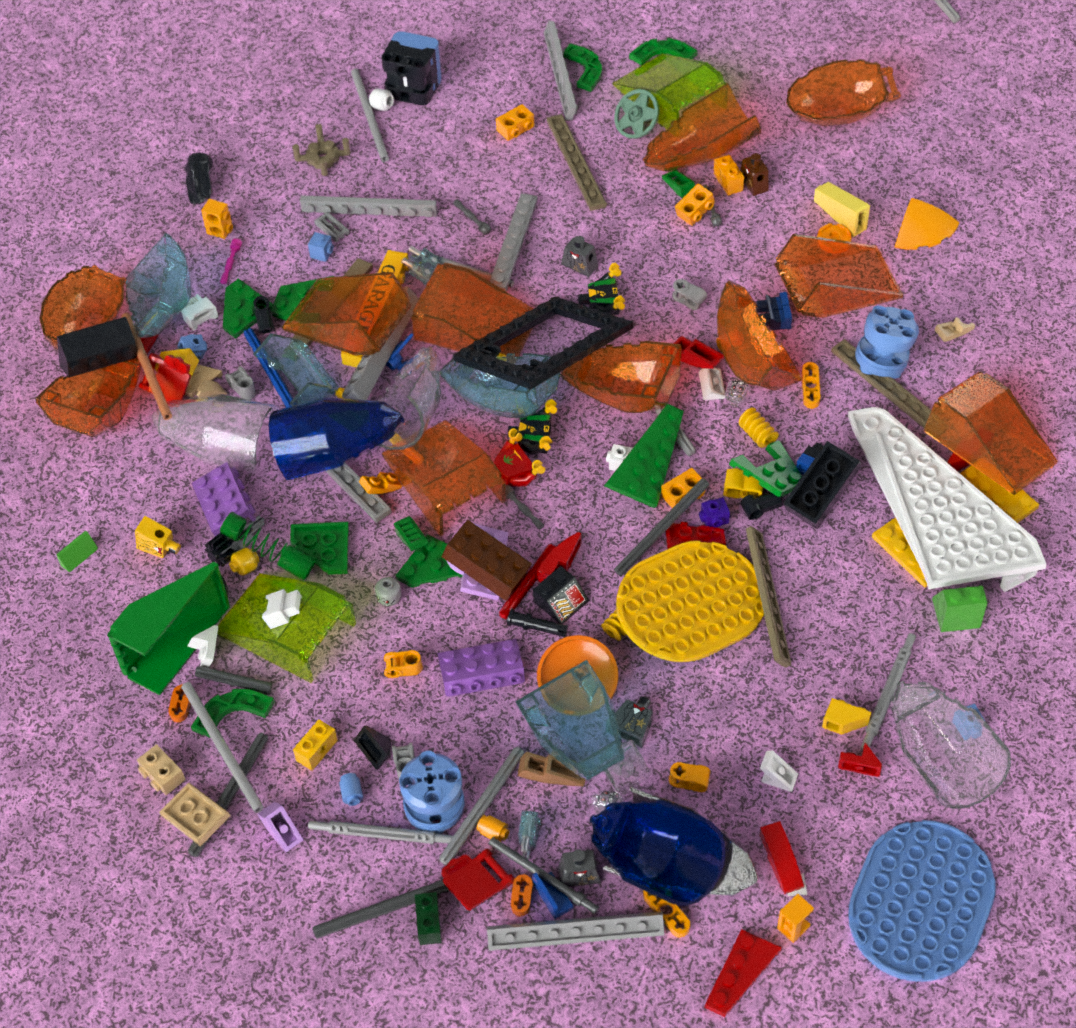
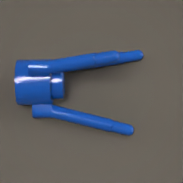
[386,333,429,371]

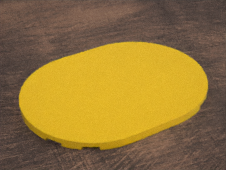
[616,541,764,662]

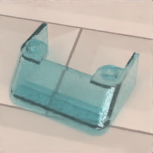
[253,333,339,409]

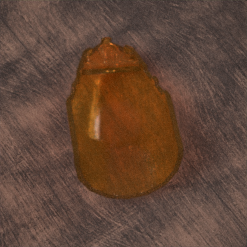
[643,83,761,172]

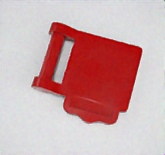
[138,353,191,407]
[441,848,515,911]

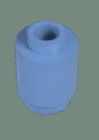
[339,773,363,806]

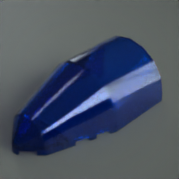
[268,397,405,480]
[589,800,725,906]

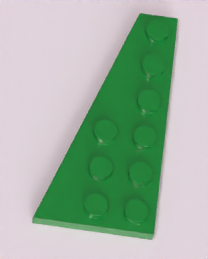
[604,404,684,508]

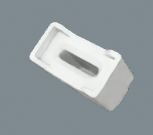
[179,294,218,331]
[262,589,302,629]

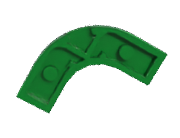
[629,38,697,66]
[563,43,602,92]
[191,689,275,738]

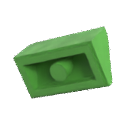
[56,531,98,572]

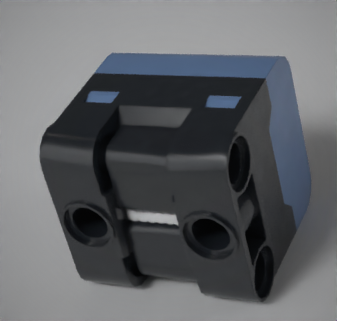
[381,31,442,105]

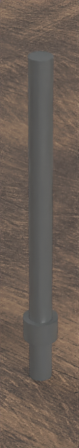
[488,837,600,914]

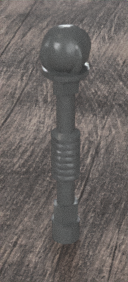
[702,184,722,227]
[453,199,491,235]
[501,485,544,530]

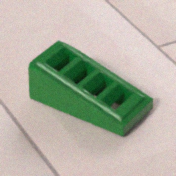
[662,169,695,198]
[394,516,429,551]

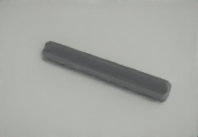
[195,666,272,693]

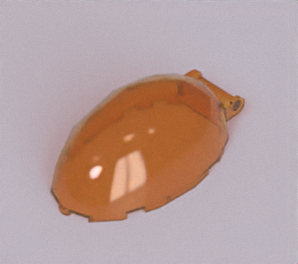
[786,59,901,126]
[39,264,126,350]

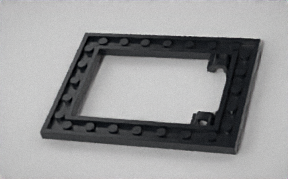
[453,296,634,390]

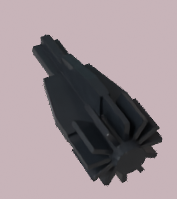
[205,515,265,567]

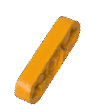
[801,362,820,409]
[643,882,690,937]

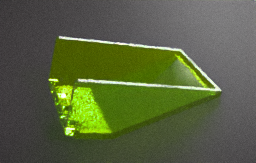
[612,54,727,137]
[217,573,356,683]

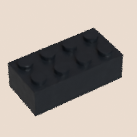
[783,441,861,529]

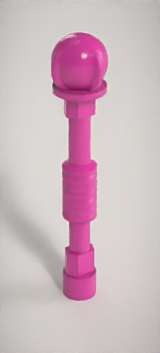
[220,238,242,284]

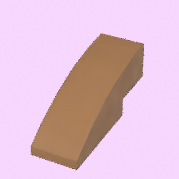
[517,751,587,786]

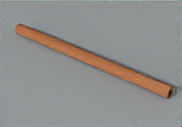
[121,312,172,420]

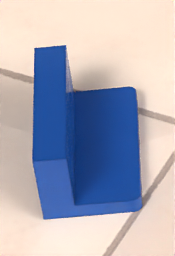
[532,871,573,919]

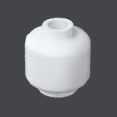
[369,88,394,111]

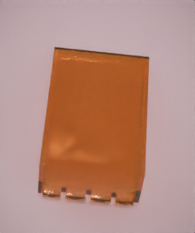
[775,234,904,318]
[411,263,533,365]
[282,272,412,356]
[924,372,1058,495]
[382,420,505,537]

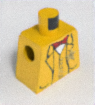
[135,516,181,558]

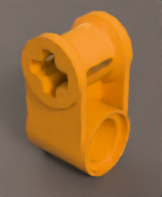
[384,650,423,678]
[669,762,710,792]

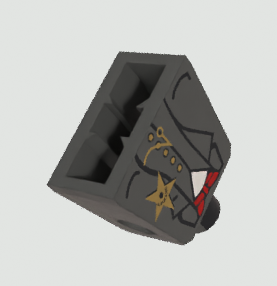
[561,236,598,277]
[607,696,653,748]
[558,849,601,887]

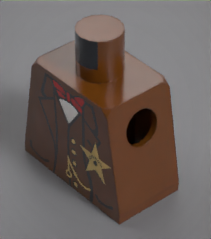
[740,153,769,196]

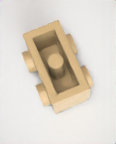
[137,744,185,795]

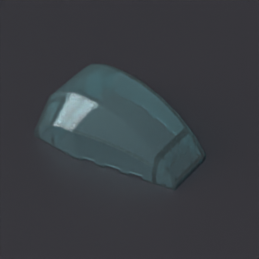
[125,233,192,338]
[440,353,561,418]
[515,660,625,780]

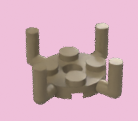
[292,124,351,176]

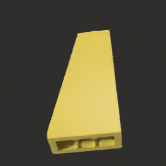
[814,182,870,237]

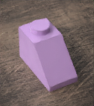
[257,802,303,852]

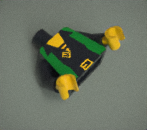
[578,263,625,315]
[508,399,557,455]

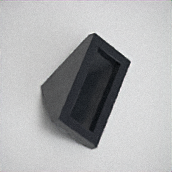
[353,725,391,770]

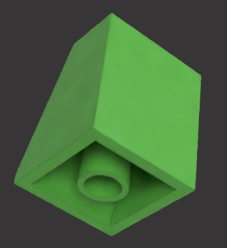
[932,586,988,632]

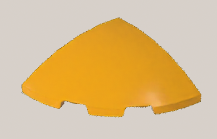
[895,198,960,250]

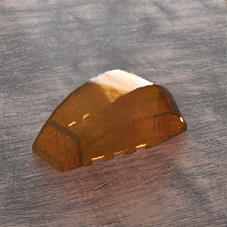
[717,281,803,391]
[560,341,682,413]
[35,356,142,437]

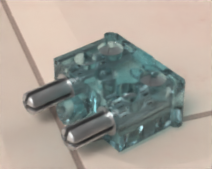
[401,246,442,285]
[518,810,541,860]

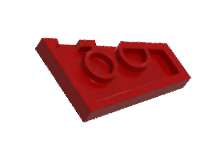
[665,522,726,549]

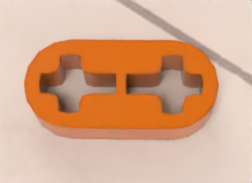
[168,684,191,722]
[511,874,533,916]

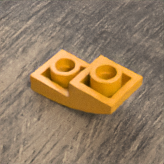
[359,472,402,494]

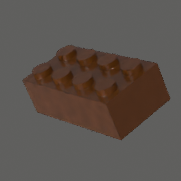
[441,519,532,601]

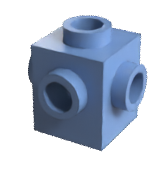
[177,334,207,360]

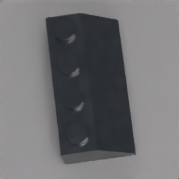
[57,317,137,378]

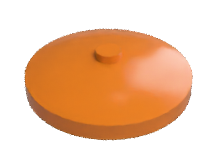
[537,635,619,717]

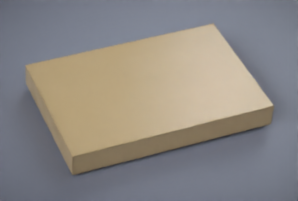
[159,783,230,847]

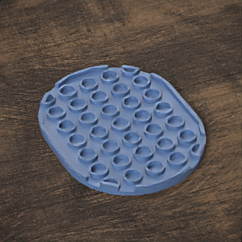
[848,820,996,982]

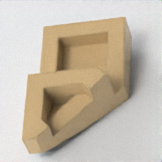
[935,317,975,342]
[196,380,227,400]

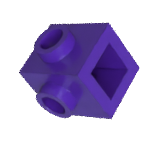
[699,497,730,528]

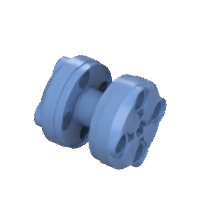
[855,305,919,378]
[399,751,465,834]

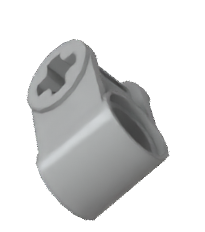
[672,279,707,310]
[225,366,256,400]
[392,742,415,779]

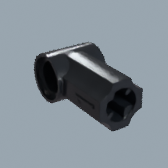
[253,296,275,334]
[740,492,782,520]

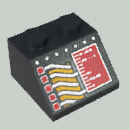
[533,566,589,624]

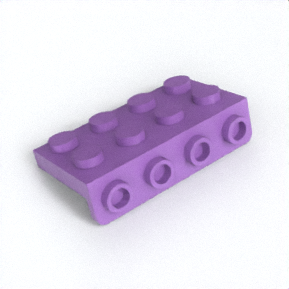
[192,462,256,536]
[438,639,525,697]

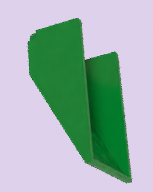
[107,562,230,695]

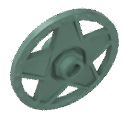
[614,89,659,139]

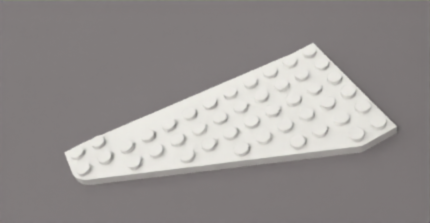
[848,407,1046,589]

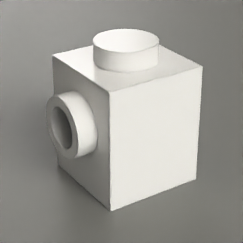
[606,444,632,471]

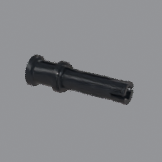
[507,609,568,637]

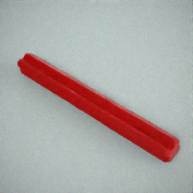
[499,544,556,620]

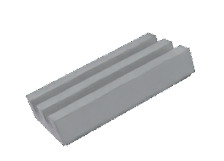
[314,212,350,242]

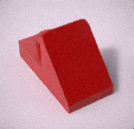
[838,743,882,777]

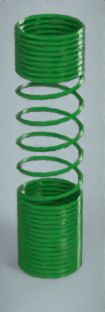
[220,511,316,581]

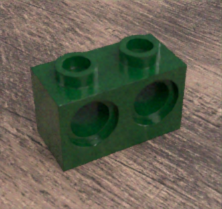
[415,892,442,945]

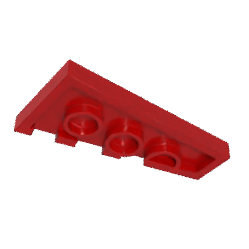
[704,929,782,1017]

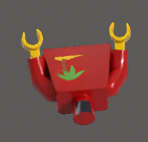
[488,428,545,487]

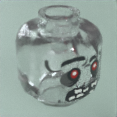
[725,378,751,407]
[592,788,625,818]

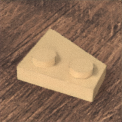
[184,364,223,398]

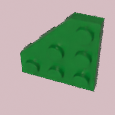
[223,278,273,339]
[290,522,349,575]
[396,534,462,588]

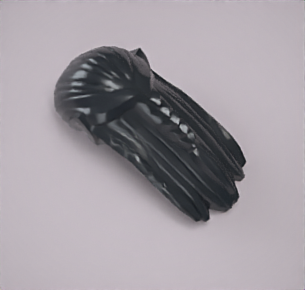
[184,152,213,205]

